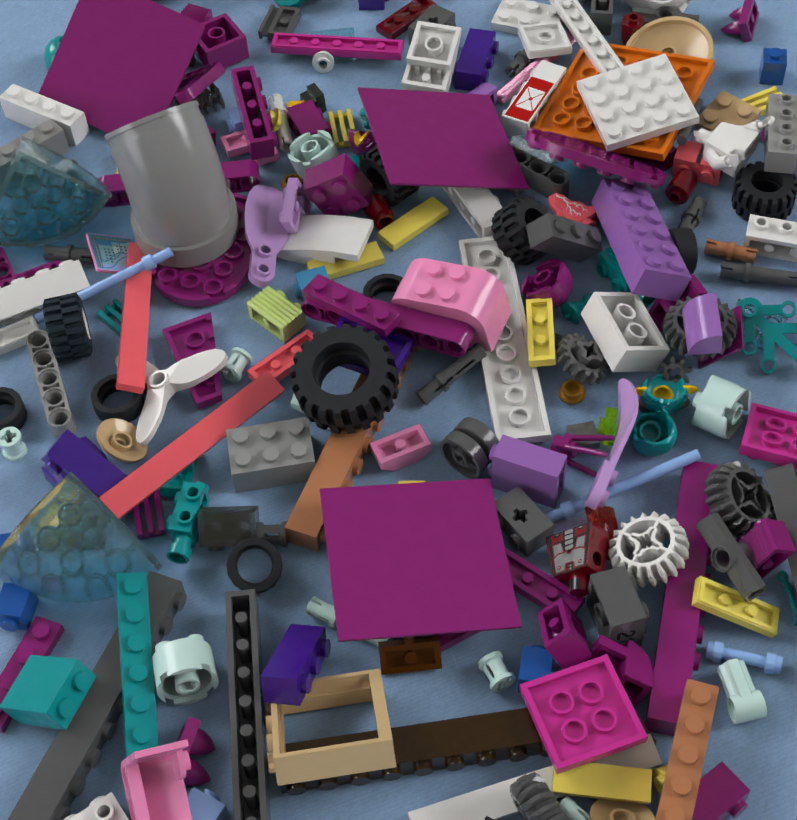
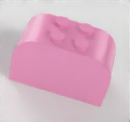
[390,258,511,352]

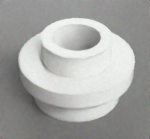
[312,51,334,73]

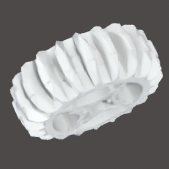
[608,511,690,588]

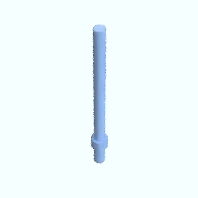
[34,247,174,323]
[545,449,701,522]

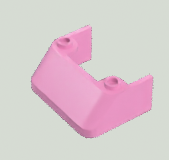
[121,739,192,820]

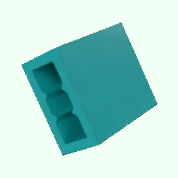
[0,655,97,730]

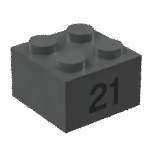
[586,565,649,646]

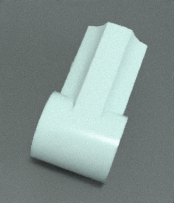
[717,658,767,724]

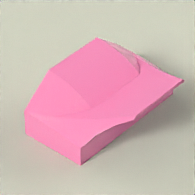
[369,424,431,471]

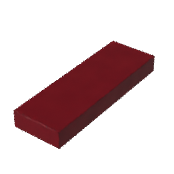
[376,0,437,39]

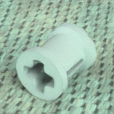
[220,347,252,382]
[0,427,27,462]
[478,651,516,693]

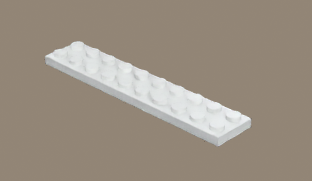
[459,236,551,443]

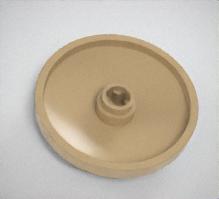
[626,16,715,60]

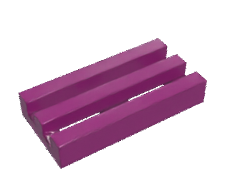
[133,489,167,540]

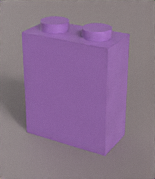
[489,435,567,509]

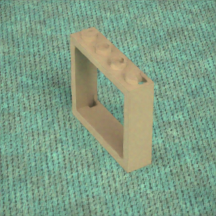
[265,668,396,786]

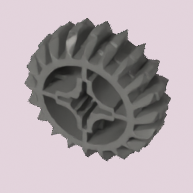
[663,294,737,361]
[703,460,774,538]
[510,772,567,820]

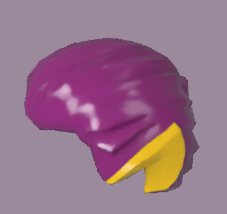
[348,129,376,157]

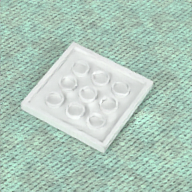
[576,54,699,152]

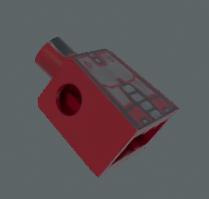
[546,521,609,597]

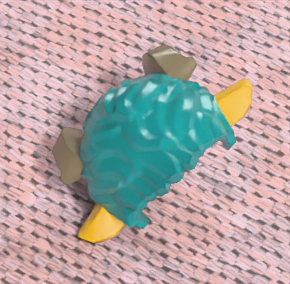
[635,374,699,415]

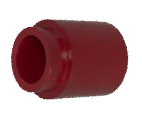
[621,13,645,46]
[665,169,697,204]
[363,194,394,230]

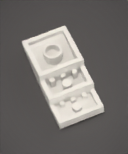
[401,21,462,92]
[276,215,374,264]

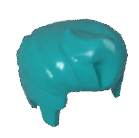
[629,409,678,457]

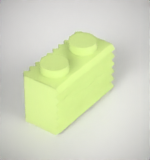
[247,286,307,343]

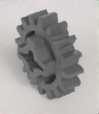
[555,332,610,386]

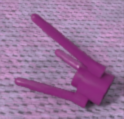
[550,433,615,477]

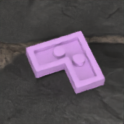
[279,178,312,233]

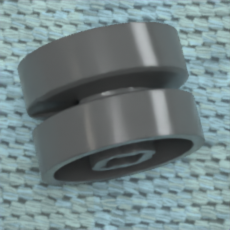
[440,417,499,478]

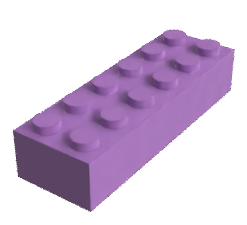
[591,178,692,302]

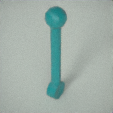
[777,571,797,627]

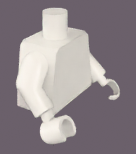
[695,116,775,177]

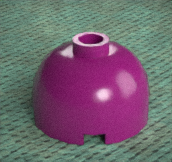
[521,258,574,308]

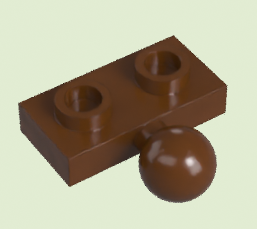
[378,636,442,675]

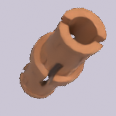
[704,238,758,265]

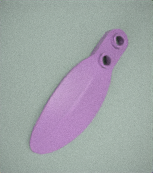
[244,185,289,288]
[584,378,639,510]

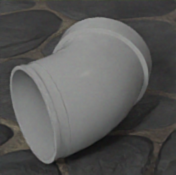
[104,100,240,268]

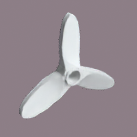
[115,349,228,447]

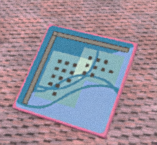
[86,233,134,274]

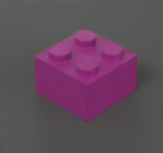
[194,13,249,68]
[302,153,373,216]

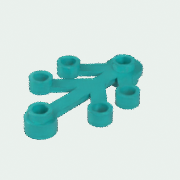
[737,297,797,374]

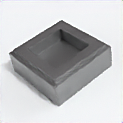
[566,421,601,449]

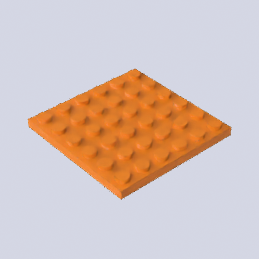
[532,43,715,161]

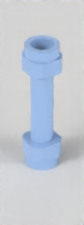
[705,640,783,675]

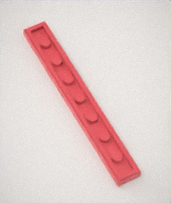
[116,242,152,394]
[98,370,285,522]

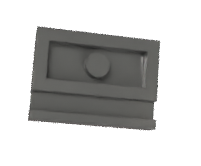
[258,4,302,40]

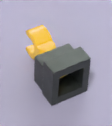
[286,83,327,113]

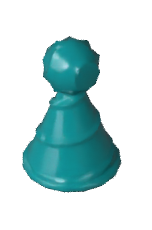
[561,293,592,325]

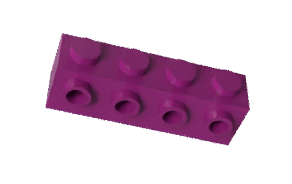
[230,65,278,160]

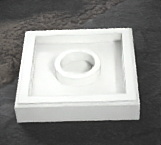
[517,21,573,59]

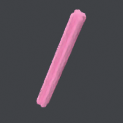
[497,31,577,104]

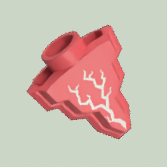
[548,193,599,227]

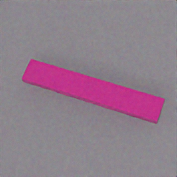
[270,32,404,61]

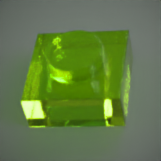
[598,407,618,446]

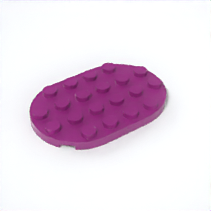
[525,128,667,189]
[151,193,251,308]

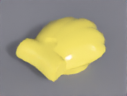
[266,108,282,132]

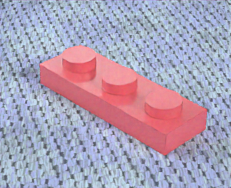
[247,329,314,382]

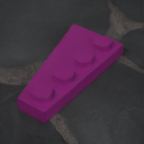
[162,312,223,410]

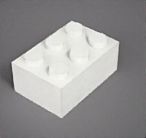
[581,292,670,372]

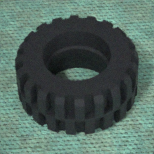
[290,324,399,434]

